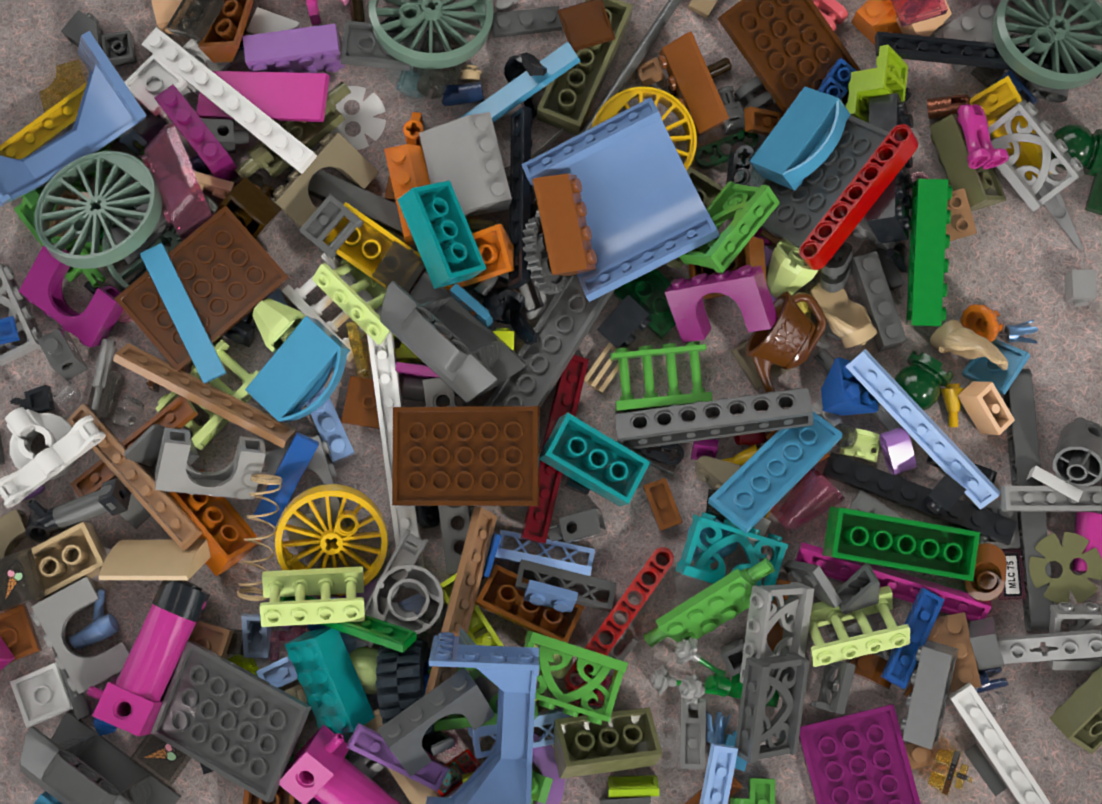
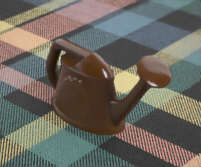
[745,291,827,409]

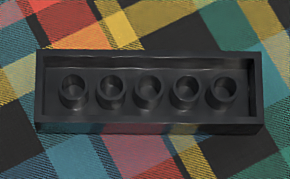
[866,93,914,244]

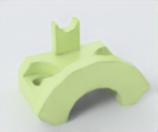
[839,428,880,463]

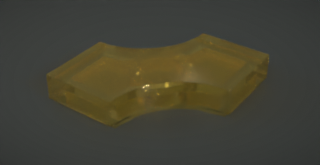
[39,59,86,113]
[346,321,370,378]

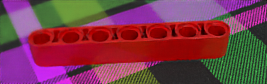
[799,124,919,270]
[564,547,674,691]

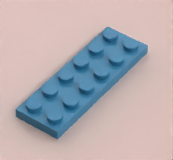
[708,411,843,534]

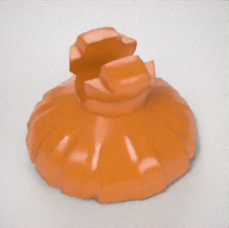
[960,304,1003,343]

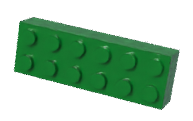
[906,179,952,326]
[822,507,980,581]

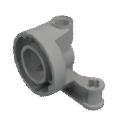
[349,529,448,648]

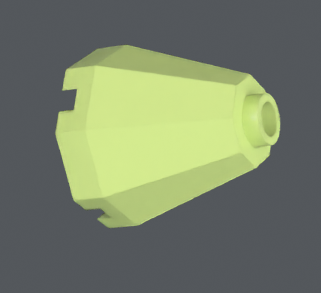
[767,239,818,298]
[252,298,306,354]

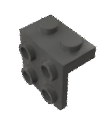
[124,424,199,472]

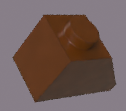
[846,653,891,689]

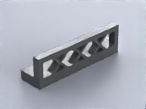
[514,559,617,612]

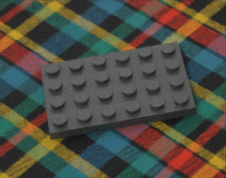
[760,115,890,249]
[151,641,311,803]

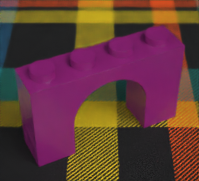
[154,84,239,182]
[19,243,123,348]
[665,265,778,343]

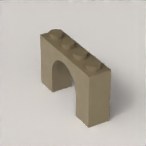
[272,133,379,228]

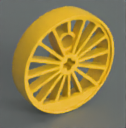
[591,87,697,171]
[275,484,388,597]

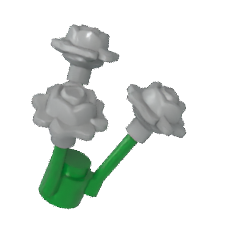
[651,637,731,704]

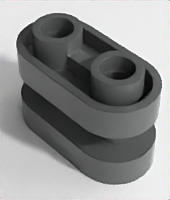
[734,76,778,110]
[820,242,853,293]

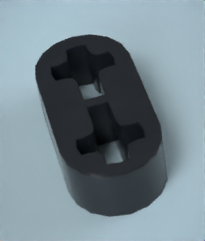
[639,444,684,466]

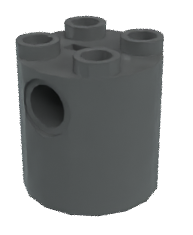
[1053,417,1102,487]

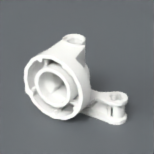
[0,407,106,508]

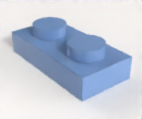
[523,580,578,613]

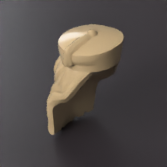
[810,283,877,348]
[930,320,1008,371]

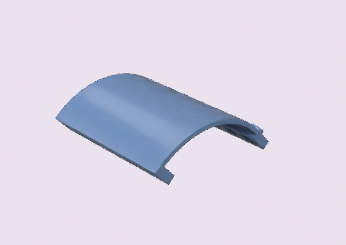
[521,97,720,302]

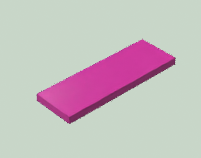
[196,71,330,122]

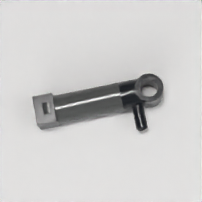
[26,478,131,542]

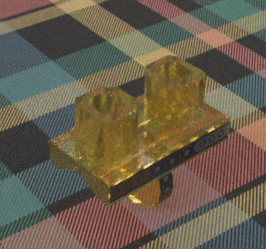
[928,749,973,796]

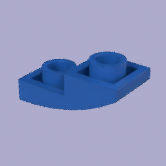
[818,58,857,100]

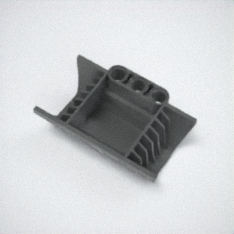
[380,271,527,402]
[20,711,181,804]

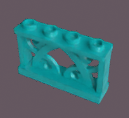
[675,512,789,600]

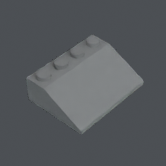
[419,112,512,217]

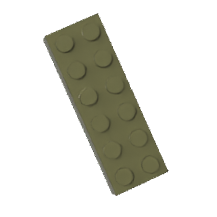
[537,0,633,135]

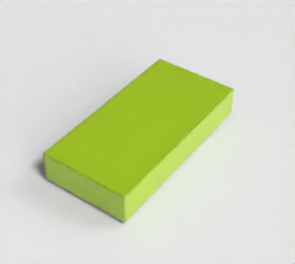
[608,775,659,798]

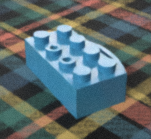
[749,87,851,191]
[245,316,351,423]

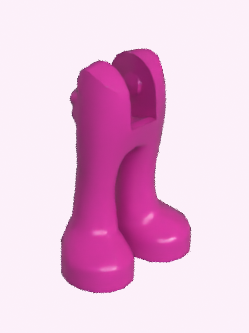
[957,104,1009,169]

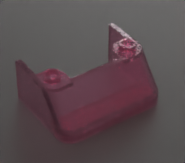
[141,122,212,241]

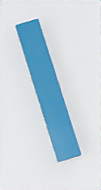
[460,42,581,123]
[139,243,227,384]

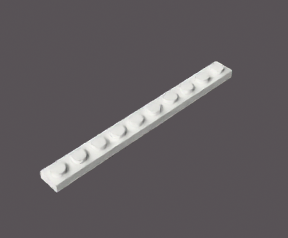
[142,27,317,174]
[367,331,425,568]

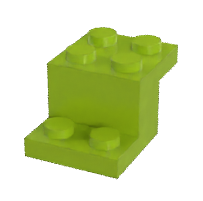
[846,45,908,123]

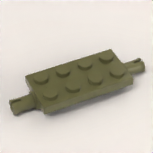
[235,81,351,179]

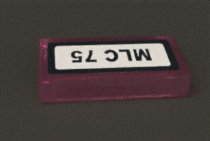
[998,550,1026,600]

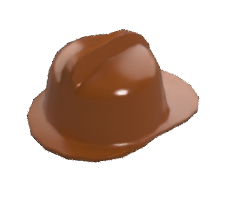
[965,543,1007,602]

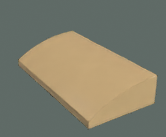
[98,539,211,580]

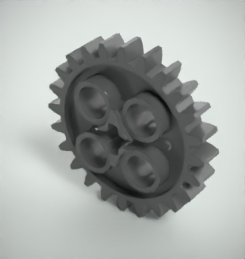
[522,216,567,295]

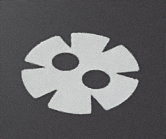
[330,86,386,150]

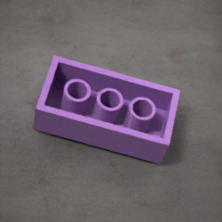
[242,24,345,73]

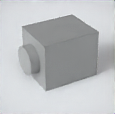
[1064,270,1097,307]

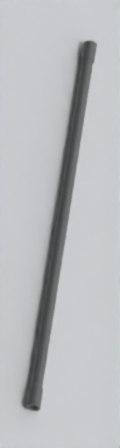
[473,0,682,298]

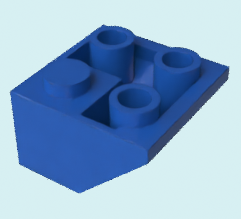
[821,357,878,416]

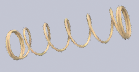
[237,474,283,601]

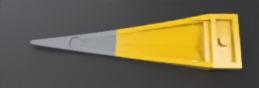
[969,76,1082,250]

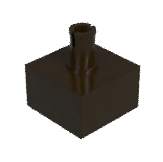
[213,177,282,240]

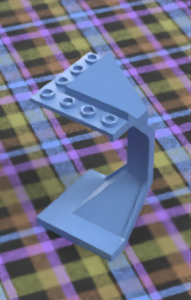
[0,31,147,207]
[426,627,539,804]

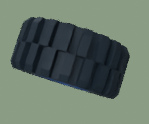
[376,638,435,736]

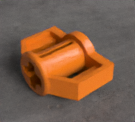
[403,112,424,146]

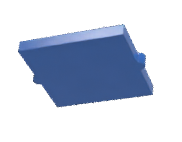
[481,532,501,579]

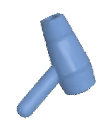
[69,588,119,650]

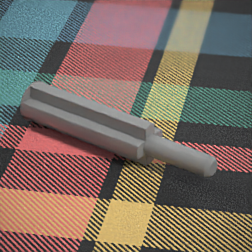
[91,339,116,411]

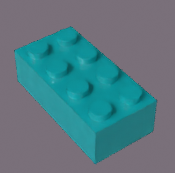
[398,180,487,289]
[539,413,650,507]
[285,627,375,734]

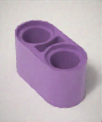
[879,426,917,475]

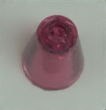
[778,466,845,530]

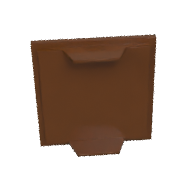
[557,0,616,52]

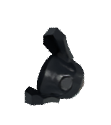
[504,52,547,120]
[482,287,537,345]

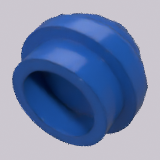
[93,717,118,736]

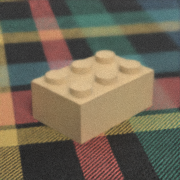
[16,521,107,601]

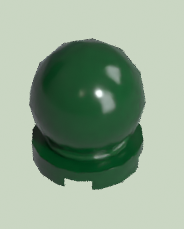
[1052,124,1102,177]
[894,351,954,410]

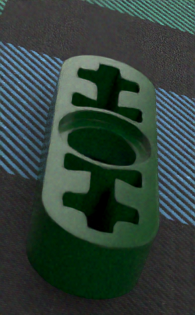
[695,129,759,169]

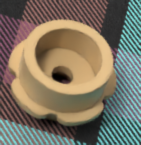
[459,65,482,82]

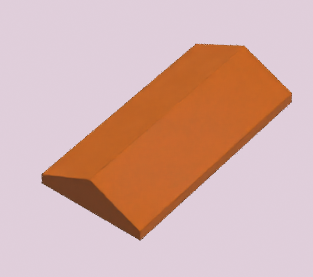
[444,224,514,292]

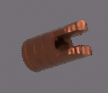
[927,94,971,119]

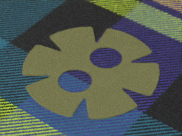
[1029,532,1102,604]

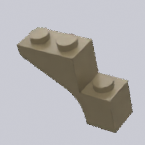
[695,456,742,492]
[0,509,28,603]

